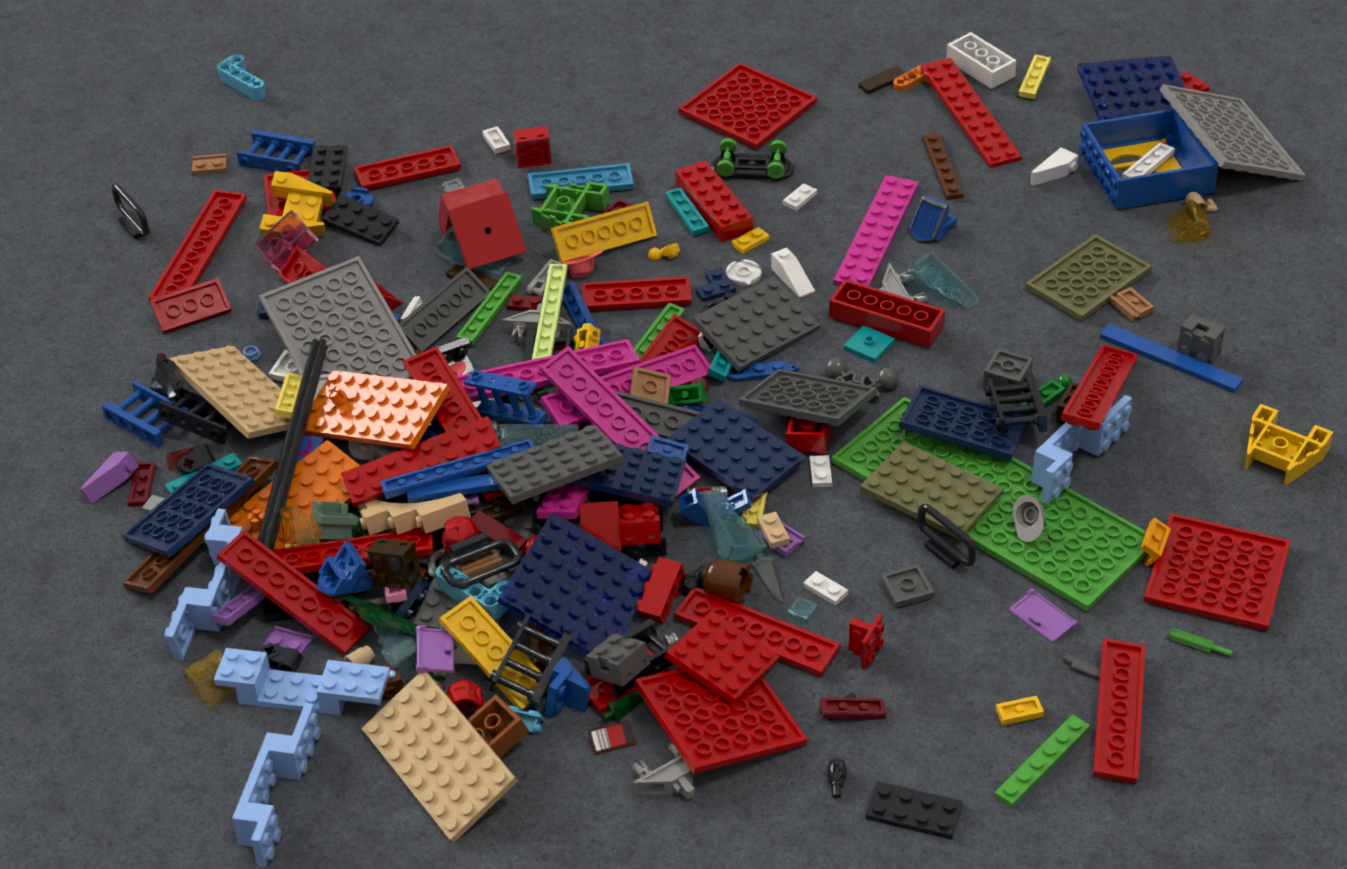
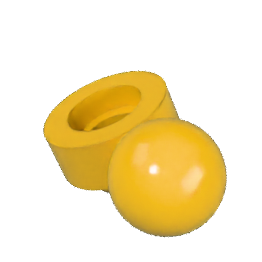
[648,243,680,261]

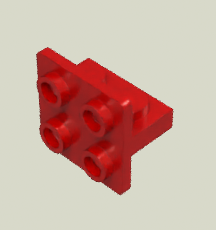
[849,614,885,670]

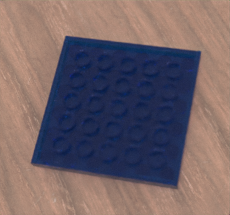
[1077,55,1186,121]
[496,512,651,655]

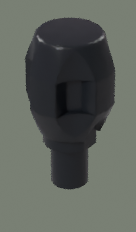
[680,565,706,596]
[827,758,846,798]

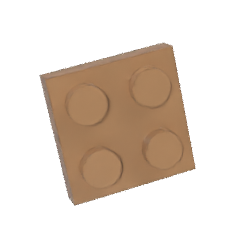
[630,366,671,404]

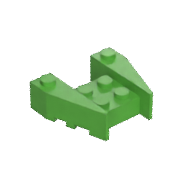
[531,182,610,233]

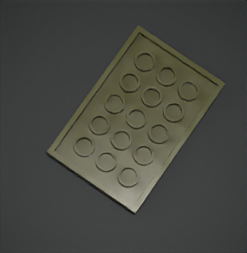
[1025,234,1152,322]
[860,441,1004,540]

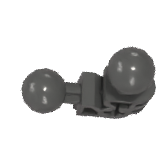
[824,357,900,400]

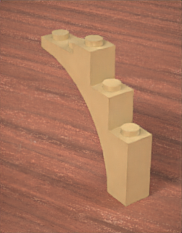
[357,493,471,535]

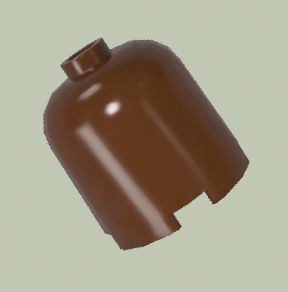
[702,558,753,604]

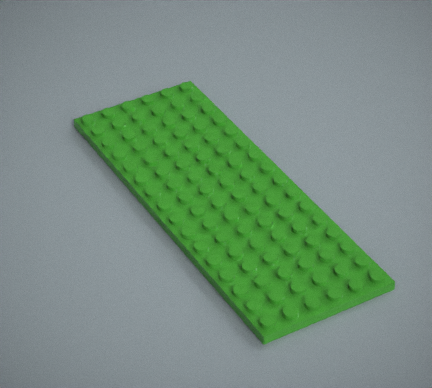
[832,397,1147,611]

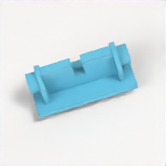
[509,706,546,734]

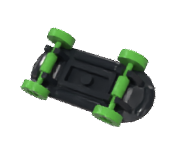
[710,138,794,179]

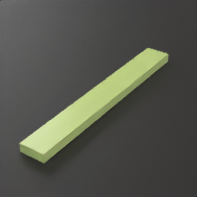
[532,264,568,360]

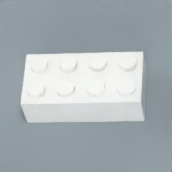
[947,32,1016,89]

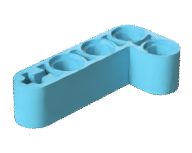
[217,54,266,100]
[436,566,515,620]

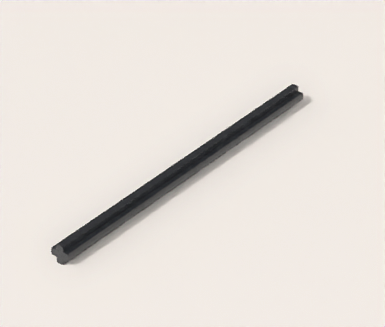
[257,338,328,551]

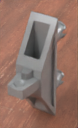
[879,262,928,304]
[501,303,574,344]
[632,743,696,800]

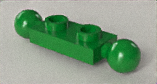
[1019,374,1072,416]

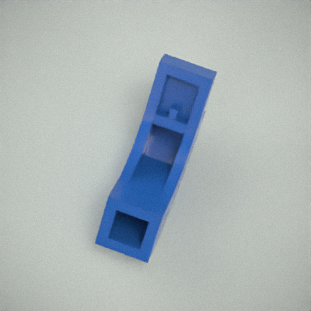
[678,489,752,526]

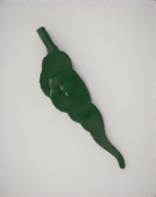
[342,594,457,650]

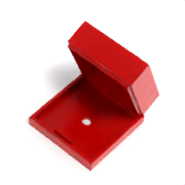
[437,178,526,269]

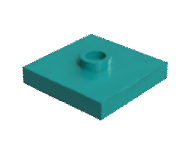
[844,325,895,363]

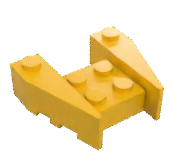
[259,171,334,241]
[1245,404,1333,485]

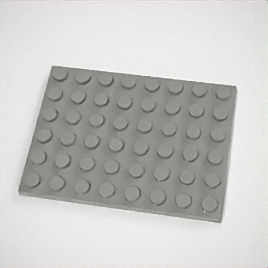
[1160,84,1306,181]
[259,256,416,379]

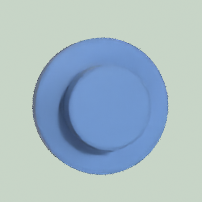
[242,345,261,362]

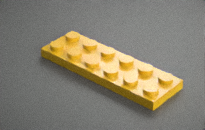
[551,202,657,262]
[438,596,550,711]

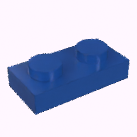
[647,435,689,460]

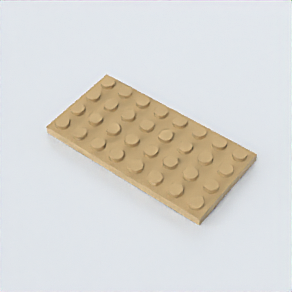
[169,346,290,439]
[362,672,519,842]

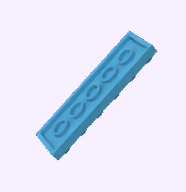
[528,163,634,200]

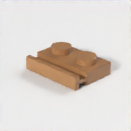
[192,154,227,175]
[1109,287,1154,321]
[455,549,504,577]

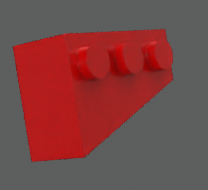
[636,557,686,624]

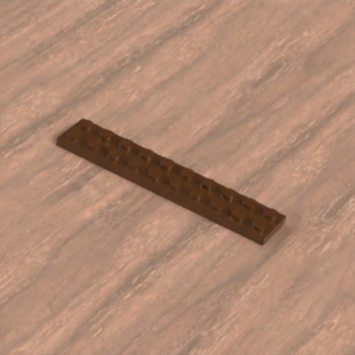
[122,456,278,594]

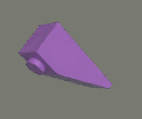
[80,451,139,504]

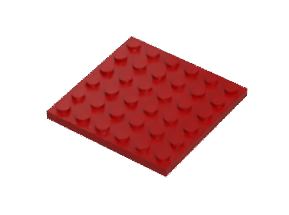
[678,62,817,150]
[1144,513,1291,632]
[634,669,808,774]

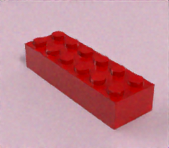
[675,160,753,243]
[829,279,945,348]

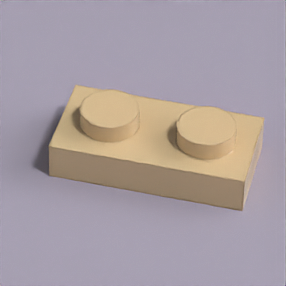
[757,512,790,549]

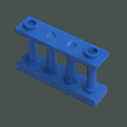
[237,129,316,172]
[464,370,548,430]
[102,381,188,448]

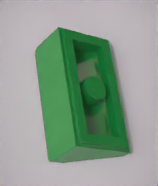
[668,383,708,406]

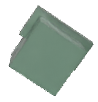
[309,501,359,540]

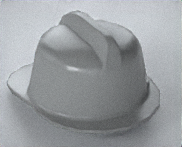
[1012,495,1045,542]

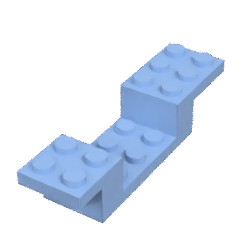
[1031,395,1132,504]
[164,509,243,661]
[214,648,390,715]
[232,703,321,868]

